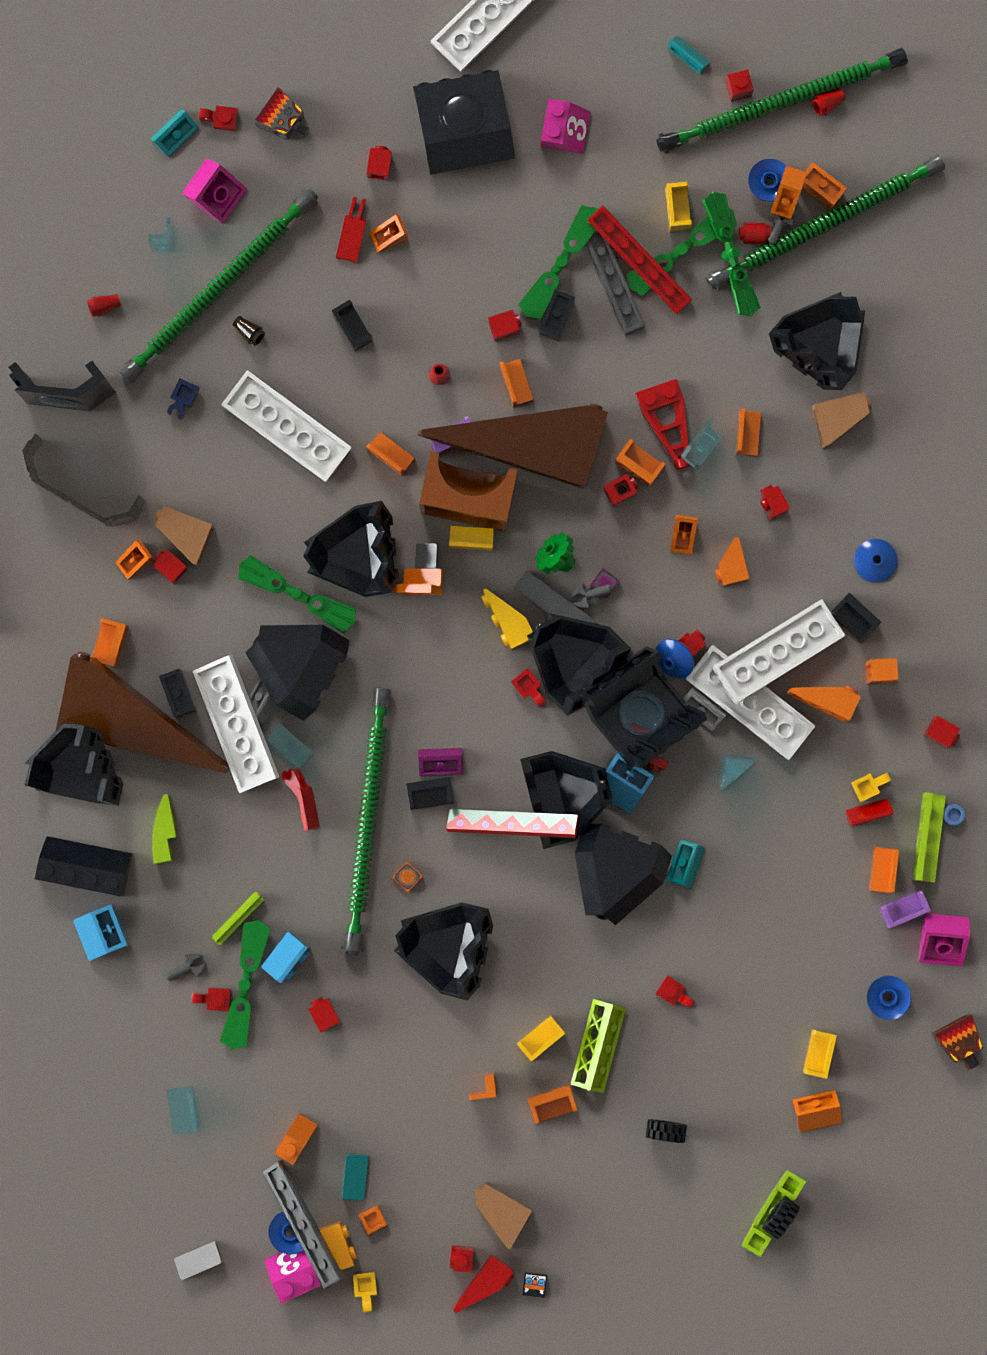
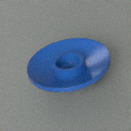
[748,159,786,202]
[854,539,898,582]
[655,639,694,679]
[867,975,911,1020]
[268,1211,303,1254]

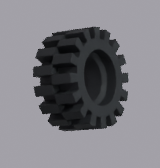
[645,1119,687,1143]
[762,1196,800,1239]

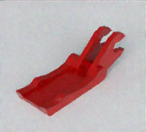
[336,197,367,263]
[282,768,319,832]

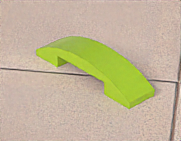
[741,1170,806,1257]

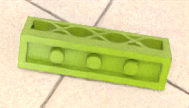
[912,792,946,883]
[571,999,626,1093]

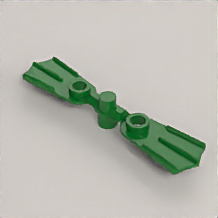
[702,192,761,317]
[518,205,597,320]
[626,208,737,296]
[238,555,356,633]
[220,920,271,1050]

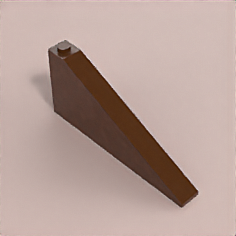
[417,403,608,488]
[56,652,229,773]

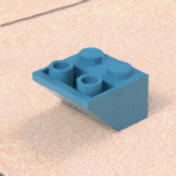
[606,753,655,814]
[73,904,130,961]
[261,931,310,984]

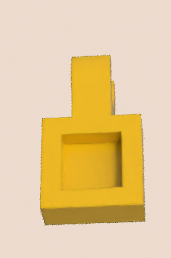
[851,772,891,802]
[353,1272,377,1312]

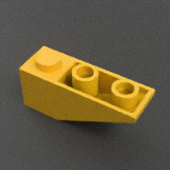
[481,588,533,650]

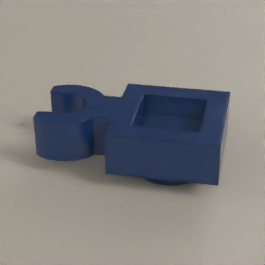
[167,378,200,420]

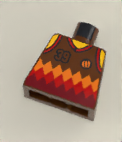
[932,1013,983,1070]

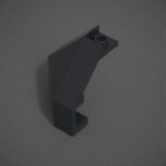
[769,292,865,390]
[303,501,399,597]
[527,613,631,716]
[245,625,349,721]
[24,723,124,806]
[520,751,613,849]
[575,824,672,925]
[394,902,493,1001]

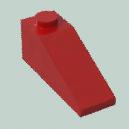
[453,1253,514,1313]

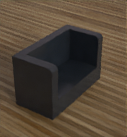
[539,289,575,342]
[331,300,373,352]
[831,592,881,643]
[159,668,197,718]
[406,777,454,810]

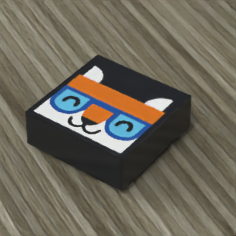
[522,1272,547,1298]

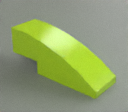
[152,794,178,864]

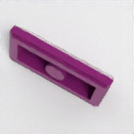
[418,748,463,776]

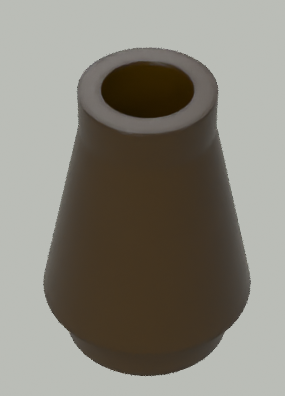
[233,316,265,346]

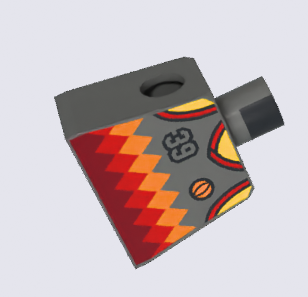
[254,87,310,140]

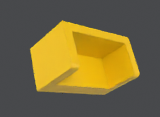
[665,182,692,232]
[517,1015,565,1062]
[803,1029,837,1079]

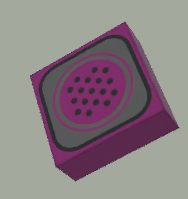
[590,568,620,599]

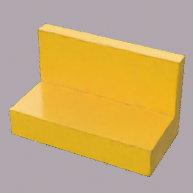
[449,526,494,551]

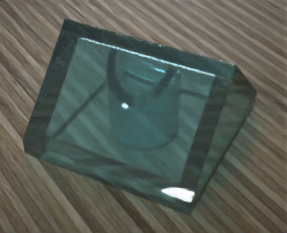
[717,755,757,790]

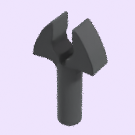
[768,213,793,244]
[571,584,612,608]
[165,954,206,981]

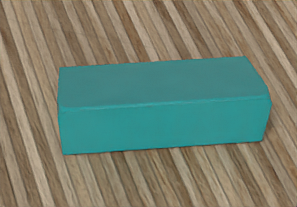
[668,36,710,74]
[151,110,199,157]
[666,839,705,889]
[342,1153,369,1200]

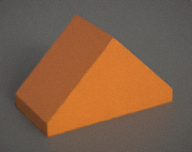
[369,214,408,252]
[670,515,698,554]
[115,539,154,579]

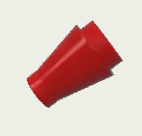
[812,89,846,116]
[87,294,121,318]
[429,364,450,385]

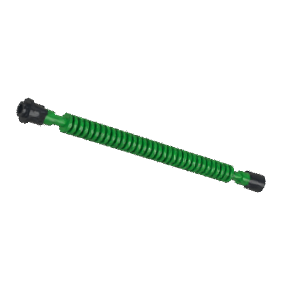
[656,48,908,154]

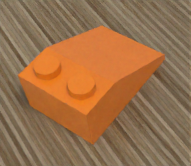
[786,686,861,722]

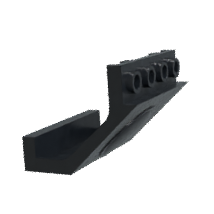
[413,70,515,175]

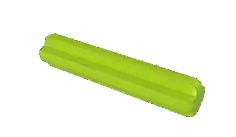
[212,892,264,945]

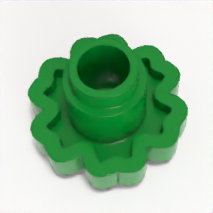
[535,532,575,574]

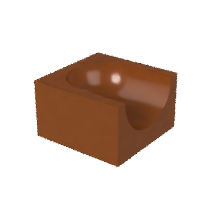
[419,451,518,532]

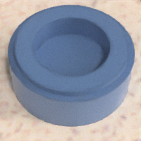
[943,804,965,826]

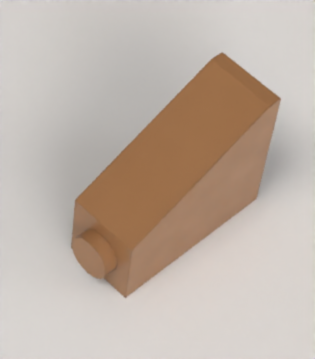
[811,392,872,449]
[154,506,214,567]
[474,1182,532,1249]

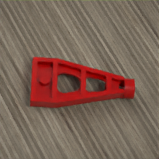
[635,379,693,470]

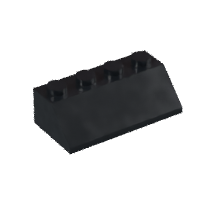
[34,836,133,896]

